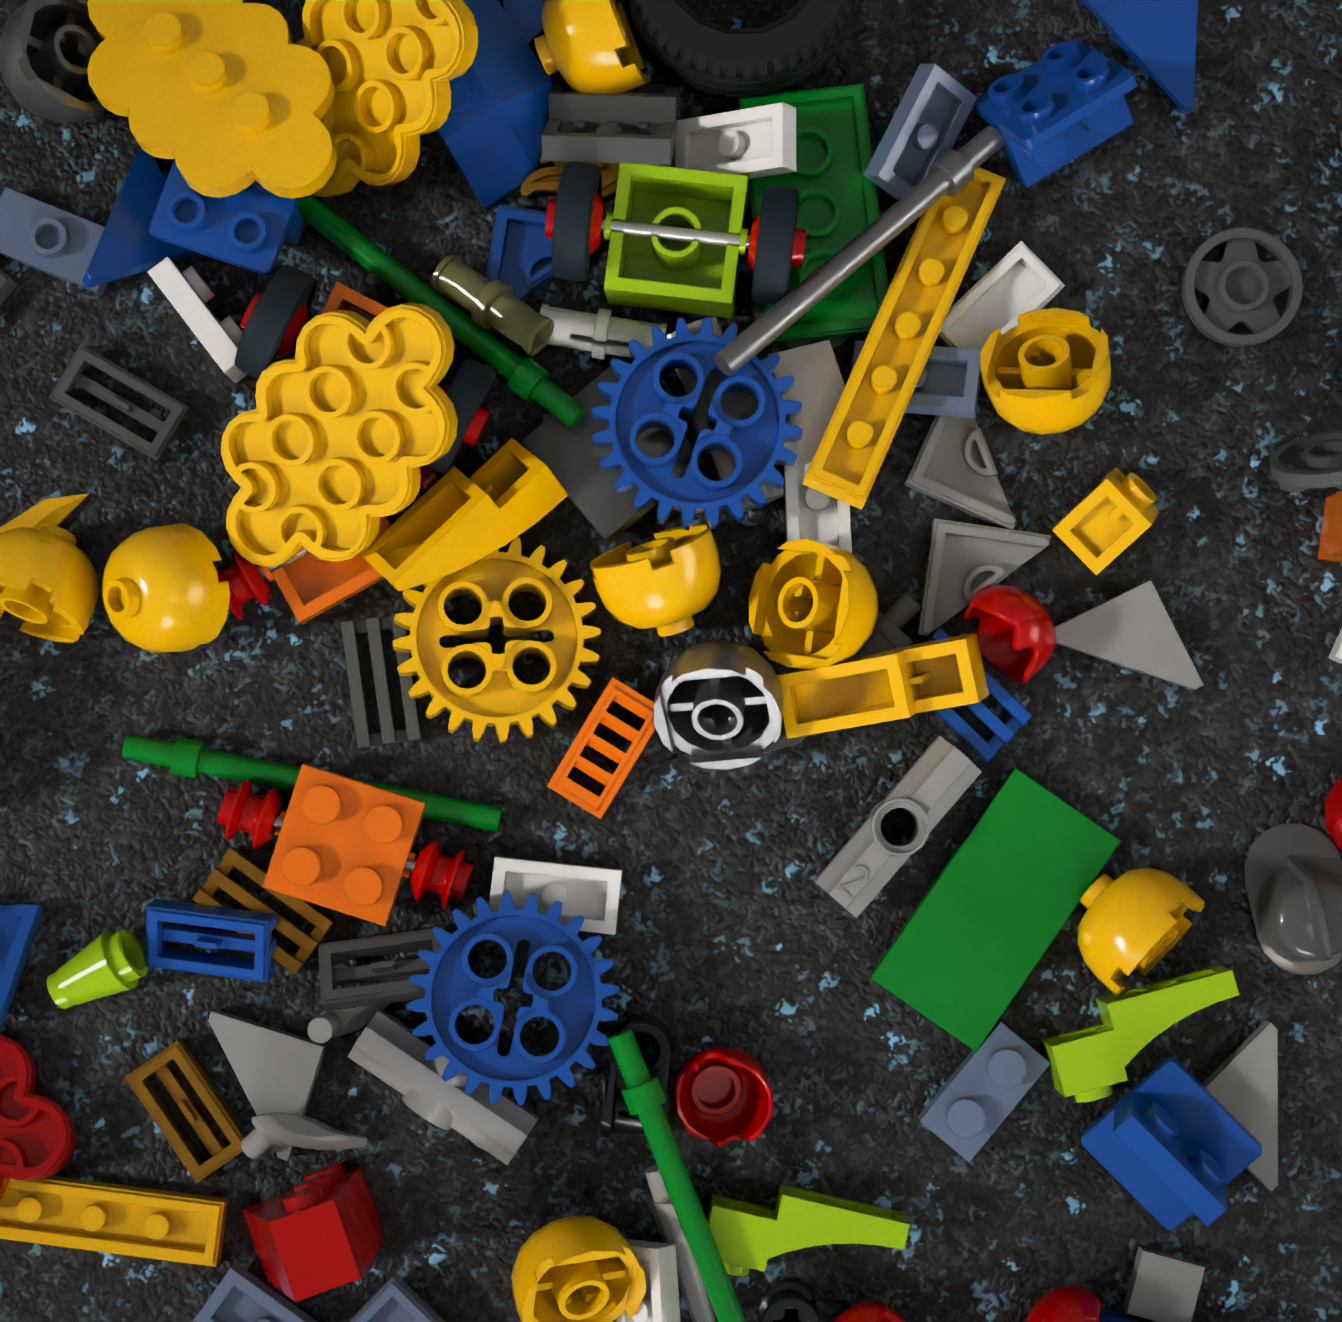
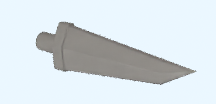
[644,1164,716,1322]

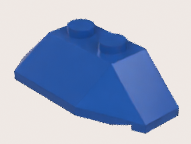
[432,0,553,211]

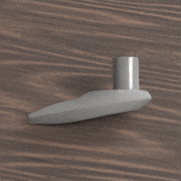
[307,976,409,1043]
[241,1112,367,1159]

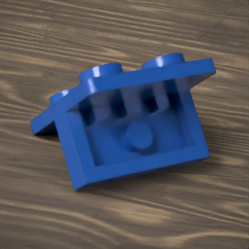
[973,39,1137,188]
[149,159,306,276]
[1081,1057,1262,1230]

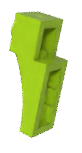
[1041,965,1239,1103]
[706,1184,910,1277]

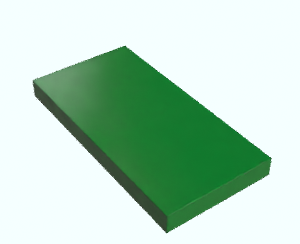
[739,84,888,347]
[869,768,1121,1052]

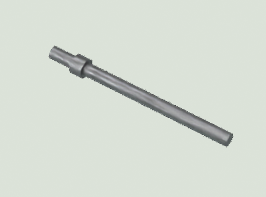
[714,125,1004,376]

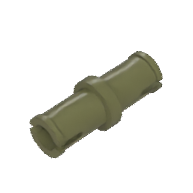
[431,254,554,355]

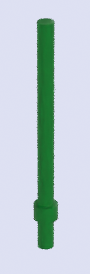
[297,195,586,428]
[122,733,503,832]
[608,1029,746,1322]

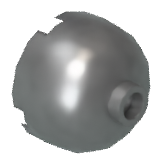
[0,0,105,123]
[654,640,783,770]

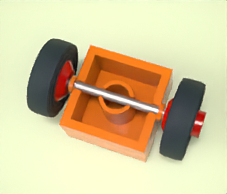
[235,265,496,474]

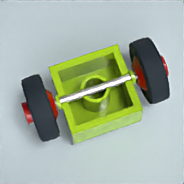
[545,162,807,319]

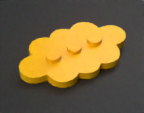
[87,0,337,199]
[293,0,478,197]
[221,302,458,567]

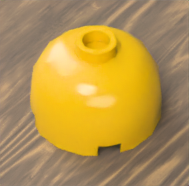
[534,0,648,94]
[980,308,1111,435]
[102,523,230,653]
[0,524,99,643]
[590,524,721,637]
[749,538,878,669]
[1078,867,1205,997]
[511,1215,646,1322]

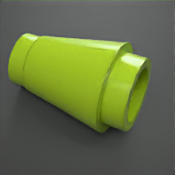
[47,929,148,1009]

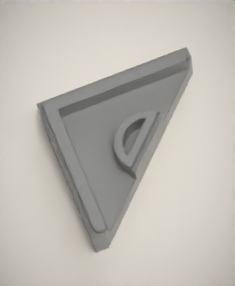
[904,415,1017,530]
[916,519,1051,637]
[1055,580,1204,690]
[208,1009,327,1161]
[1202,1020,1278,1192]

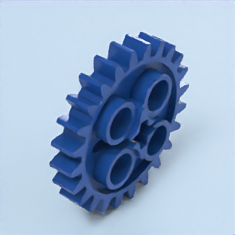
[592,317,803,530]
[407,891,620,1106]

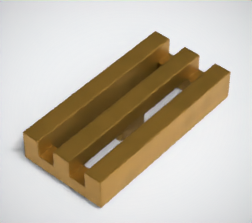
[192,847,336,974]
[125,1038,248,1183]

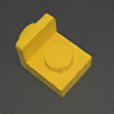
[1052,467,1159,576]

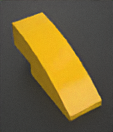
[360,438,569,592]
[777,633,989,739]

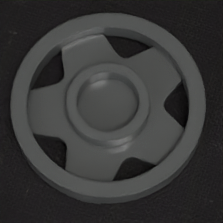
[1181,227,1303,347]
[1269,429,1342,493]

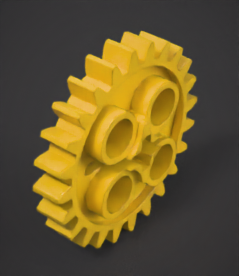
[393,537,601,744]

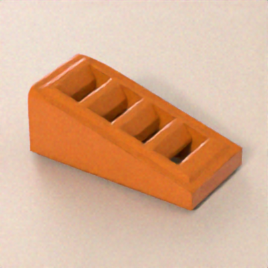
[547,677,656,819]

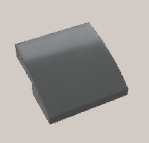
[541,79,680,165]
[521,367,705,544]

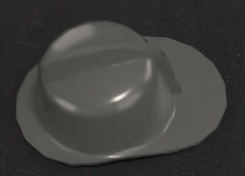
[1243,823,1342,975]

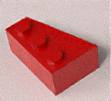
[241,1162,386,1302]

